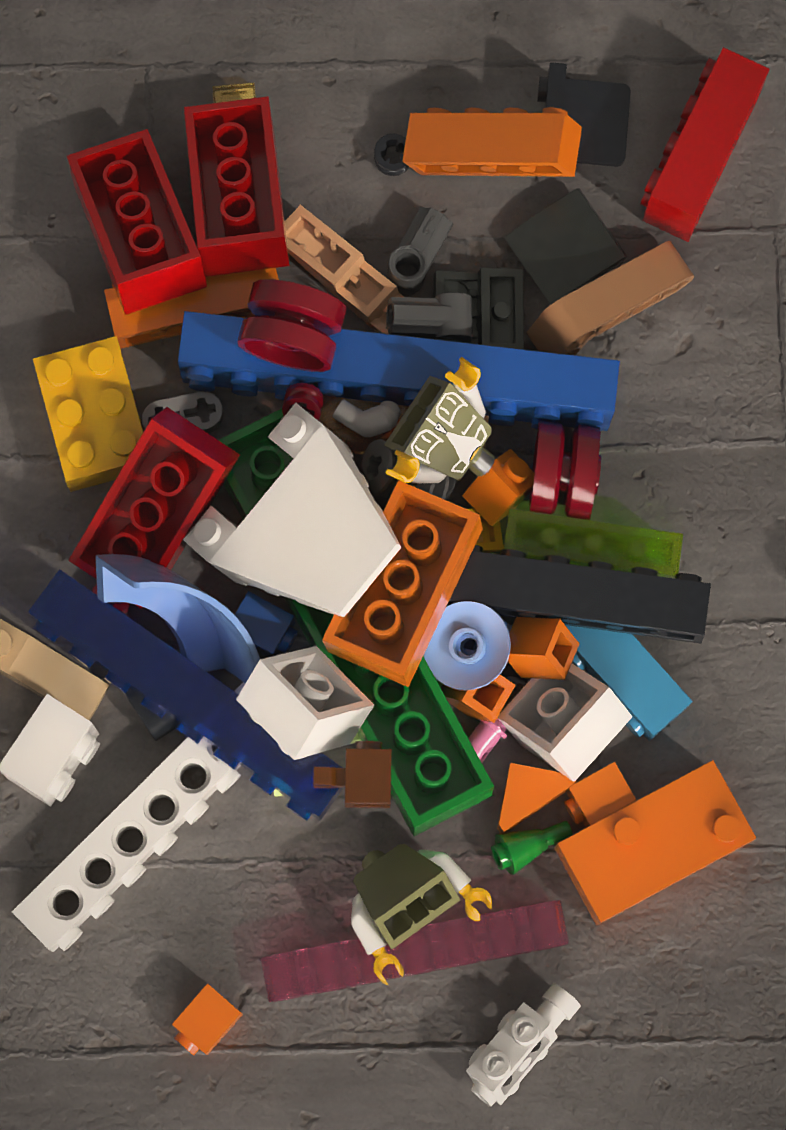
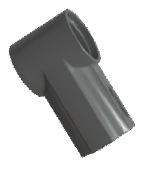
[387,207,453,295]
[386,293,473,343]

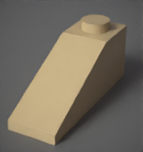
[0,619,110,721]

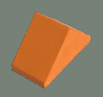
[497,763,577,833]

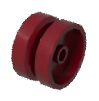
[237,279,346,372]
[528,420,601,522]

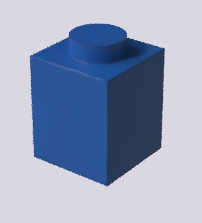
[235,591,298,657]

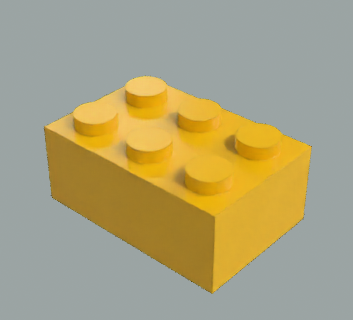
[33,336,143,492]

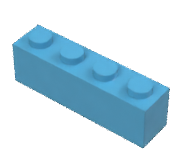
[565,625,693,741]

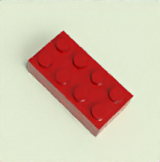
[640,47,770,242]
[184,96,290,277]
[66,129,207,315]
[68,407,240,608]

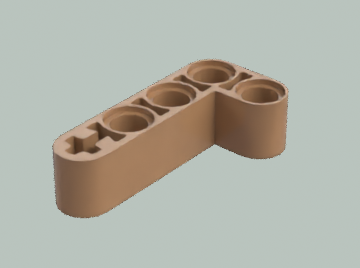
[526,241,695,356]

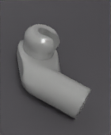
[333,399,401,438]

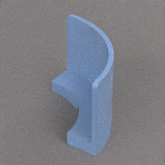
[96,554,260,684]

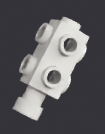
[466,983,581,1107]

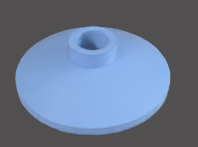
[424,601,511,690]

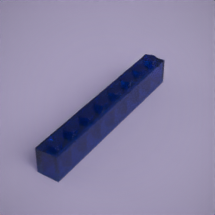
[28,569,343,821]

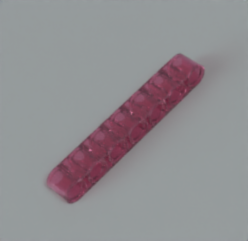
[260,900,570,1003]

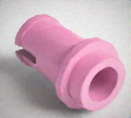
[468,718,507,763]

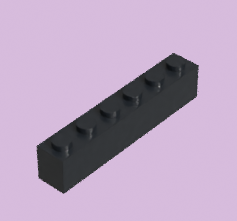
[446,545,711,644]

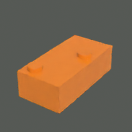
[322,480,483,687]
[554,760,756,926]

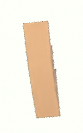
[284,204,420,338]

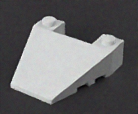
[183,403,401,617]

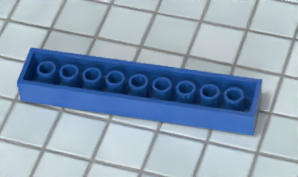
[178,311,620,431]

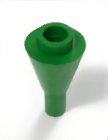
[491,820,573,875]

